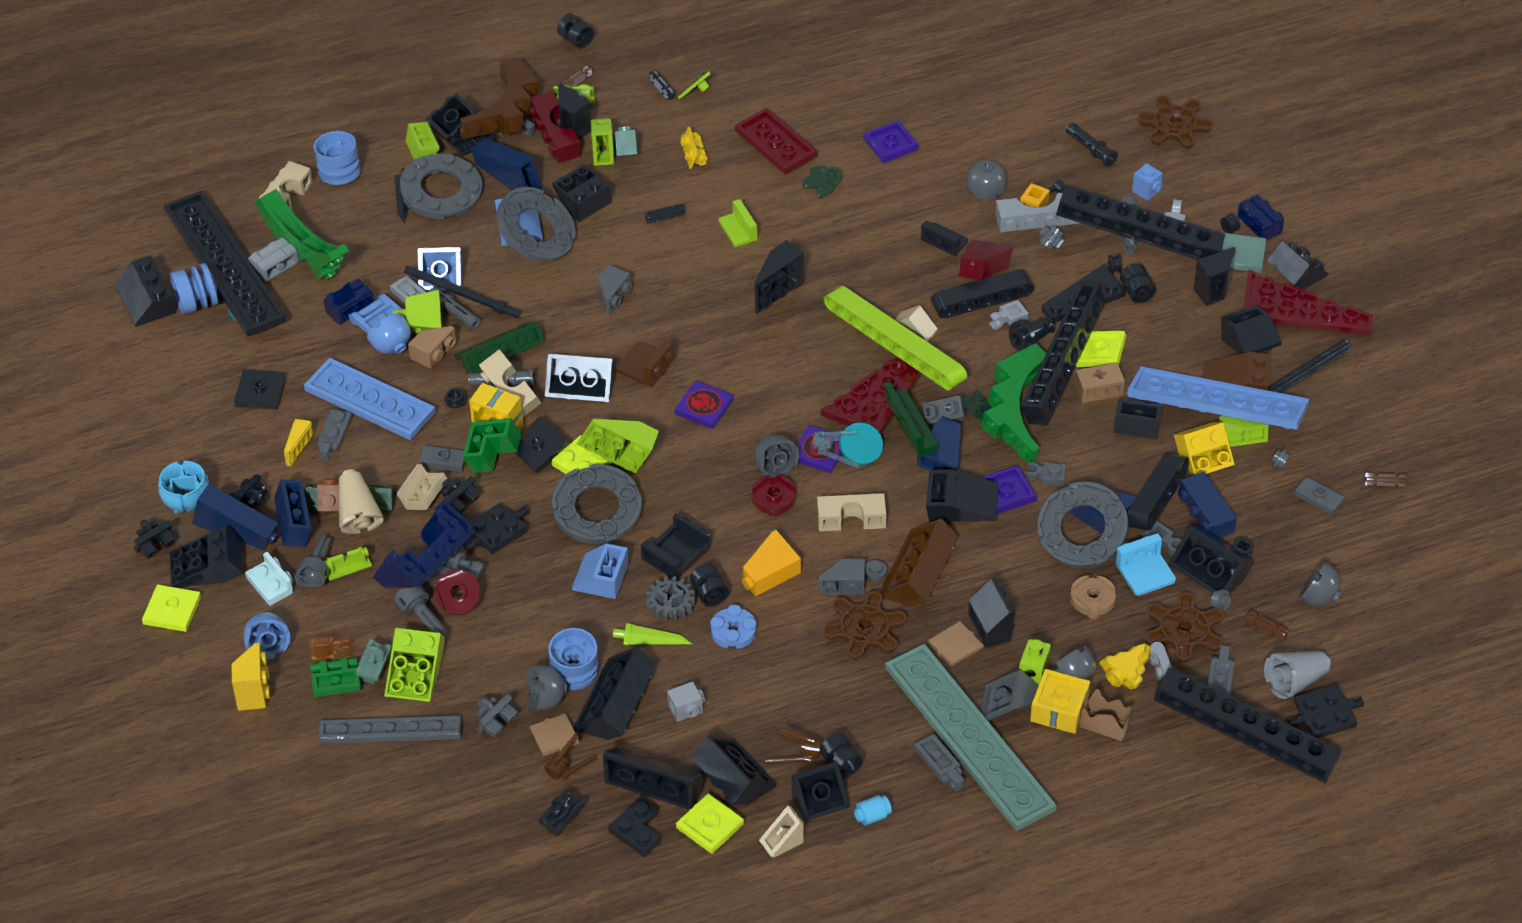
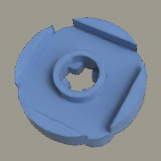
[710,605,756,649]

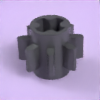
[1039,224,1065,250]

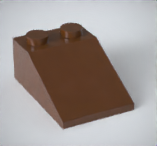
[1203,352,1271,391]

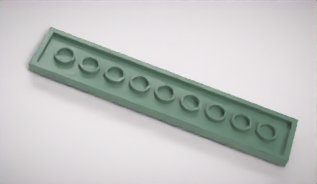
[885,644,1057,832]

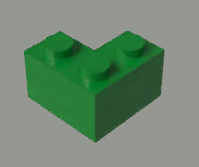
[462,418,522,473]

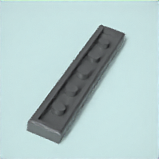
[319,715,461,744]

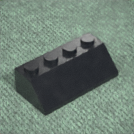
[573,647,656,740]
[603,747,704,810]

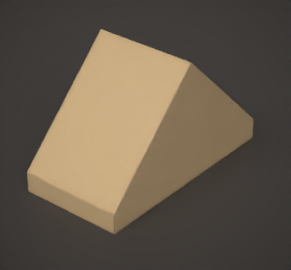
[894,305,938,342]
[759,806,804,858]

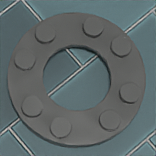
[400,153,482,220]
[497,187,575,262]
[552,464,642,544]
[1038,482,1129,569]

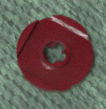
[752,475,796,517]
[435,569,481,616]

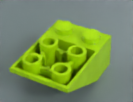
[576,419,659,473]
[384,628,445,702]

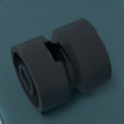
[557,13,594,49]
[1120,263,1156,304]
[690,563,729,607]
[820,733,863,778]

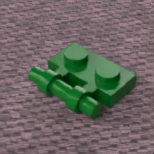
[310,657,361,698]

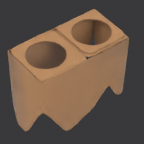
[1080,689,1132,741]

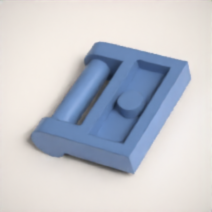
[349,294,402,334]

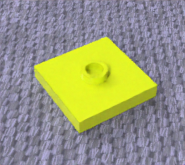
[1076,331,1126,367]
[142,585,201,632]
[676,793,744,854]

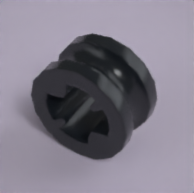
[1220,213,1240,234]
[1107,254,1122,274]
[1233,538,1254,558]

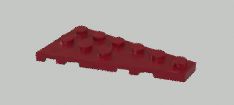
[1244,270,1373,336]
[821,344,937,435]

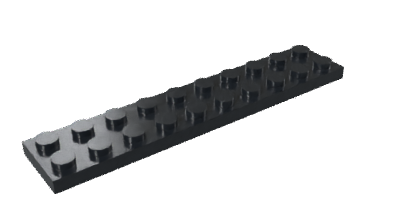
[164,191,286,337]

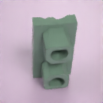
[356,639,392,684]

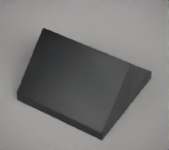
[791,761,850,822]

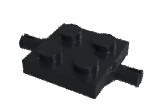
[463,503,529,555]
[1287,684,1364,739]

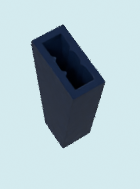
[471,138,542,190]
[192,484,279,550]

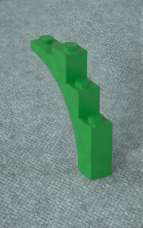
[254,189,349,280]
[981,343,1046,464]

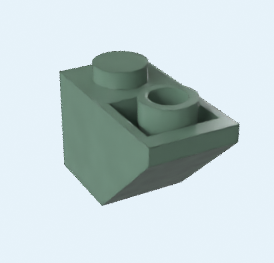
[614,126,637,156]

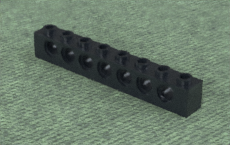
[1056,184,1225,260]
[1021,283,1106,425]
[1154,667,1342,784]

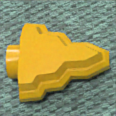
[1099,643,1150,690]

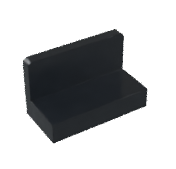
[921,221,968,257]

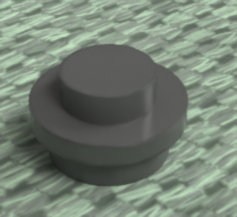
[1271,448,1291,469]
[865,560,887,581]
[1211,589,1231,612]

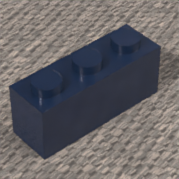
[1178,472,1237,538]
[274,479,311,547]

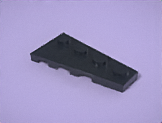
[1041,264,1126,323]

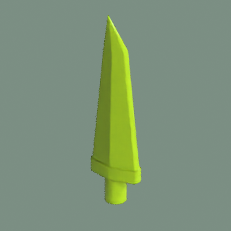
[613,623,692,646]

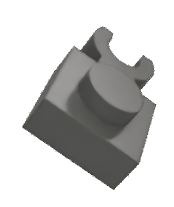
[1027,462,1066,486]
[1142,521,1182,556]

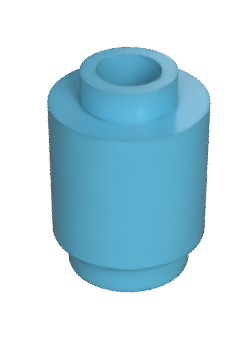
[854,795,892,826]

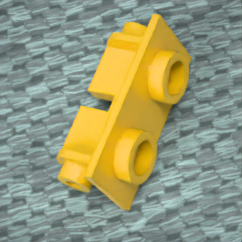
[681,126,707,169]

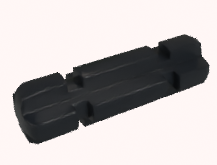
[648,70,675,100]
[645,203,685,224]

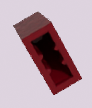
[959,240,1012,280]

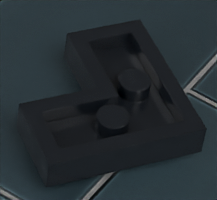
[608,796,661,857]

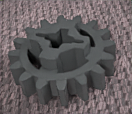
[646,576,695,621]

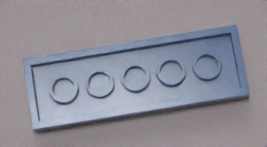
[304,358,436,441]

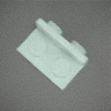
[245,552,293,606]

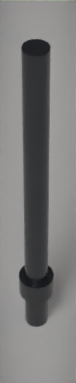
[404,266,521,319]

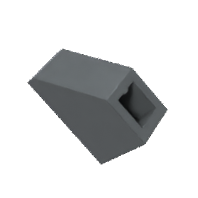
[598,265,632,315]
[819,559,865,595]

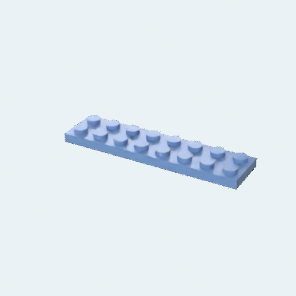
[1127,366,1309,430]

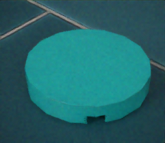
[839,422,883,467]

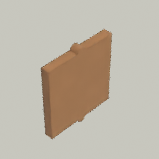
[928,621,984,667]
[529,714,579,756]

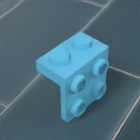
[1116,533,1176,596]

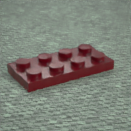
[735,108,817,175]

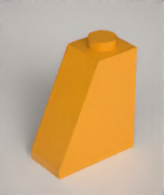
[742,530,801,597]

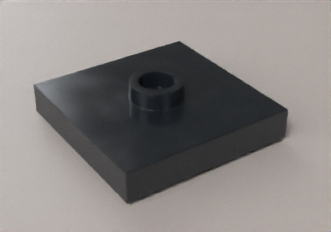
[234,370,286,409]
[513,416,569,474]

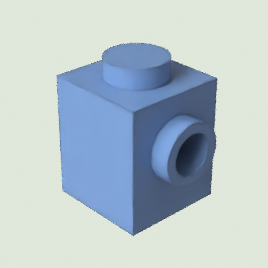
[1132,163,1163,201]

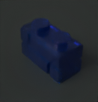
[1237,194,1284,241]
[323,278,374,325]

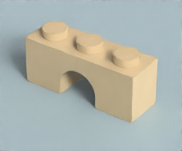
[259,161,313,215]
[479,349,541,417]
[817,493,886,531]

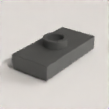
[419,445,466,472]
[1294,477,1345,516]

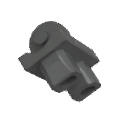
[923,395,965,425]
[437,552,484,580]
[476,694,518,738]

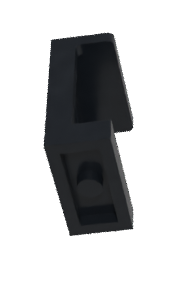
[641,513,711,580]

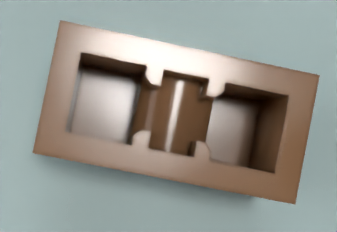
[1074,363,1125,403]

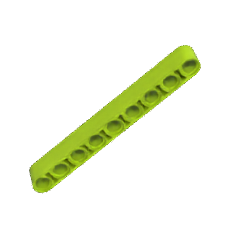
[824,285,967,391]

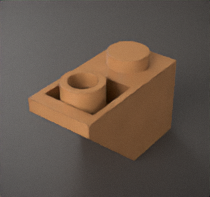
[408,326,456,369]

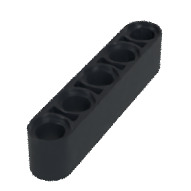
[930,269,1034,319]
[1127,453,1189,531]

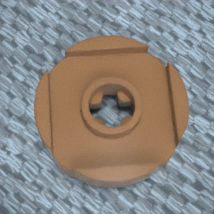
[1070,575,1116,619]

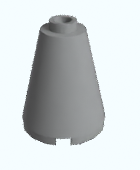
[1264,651,1331,699]

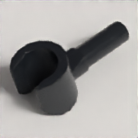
[1046,180,1065,193]

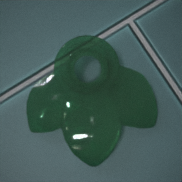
[803,165,842,199]
[962,390,992,423]

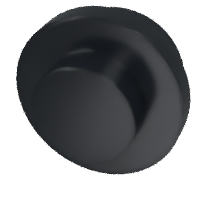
[444,388,466,408]

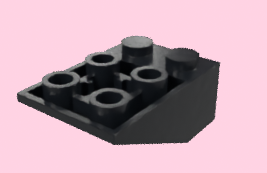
[754,240,804,314]
[926,470,999,522]
[170,525,243,588]

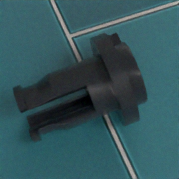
[1009,316,1055,351]

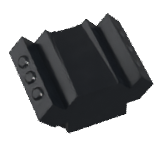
[424,93,498,156]

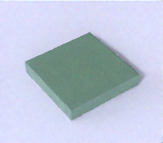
[1222,233,1267,273]

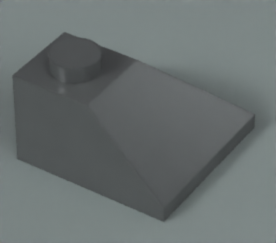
[980,670,1039,721]

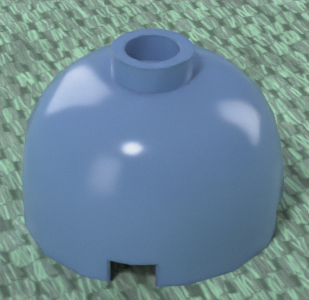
[367,313,411,354]
[243,612,290,659]

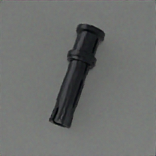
[1066,122,1118,167]

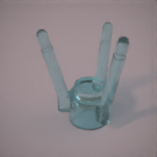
[813,431,860,468]

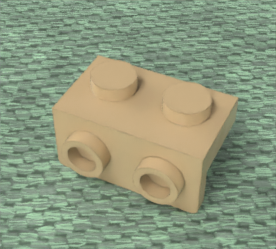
[397,464,448,510]

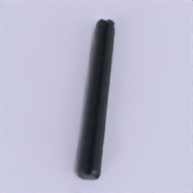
[1268,340,1352,393]

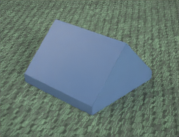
[418,248,463,290]

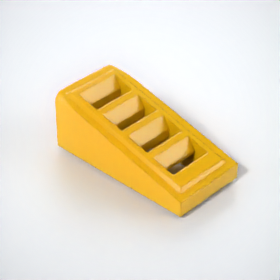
[284,419,313,467]

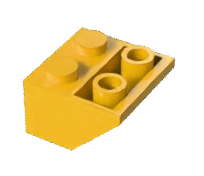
[1174,422,1235,476]
[232,643,270,711]

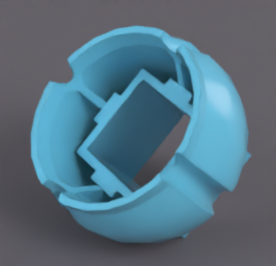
[158,461,209,513]

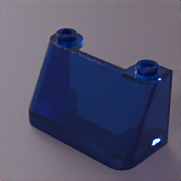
[373,500,473,588]

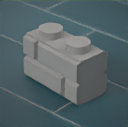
[248,237,299,283]

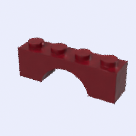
[529,91,581,163]

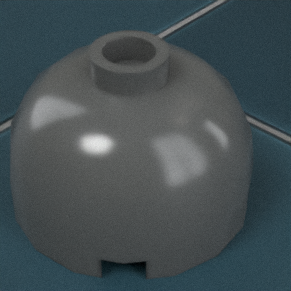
[966,160,1007,200]
[754,434,799,478]
[1298,561,1342,607]
[1050,646,1096,684]
[526,665,567,712]

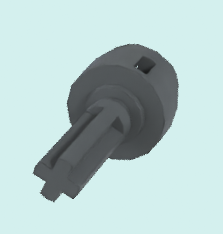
[295,535,332,587]
[394,585,449,638]

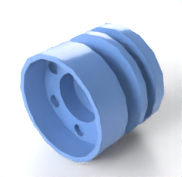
[313,131,361,185]
[170,263,218,315]
[548,628,599,690]

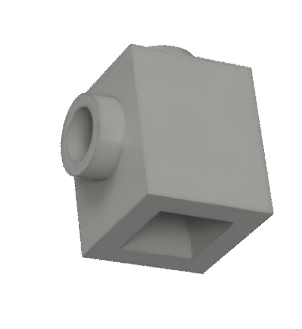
[667,682,705,722]

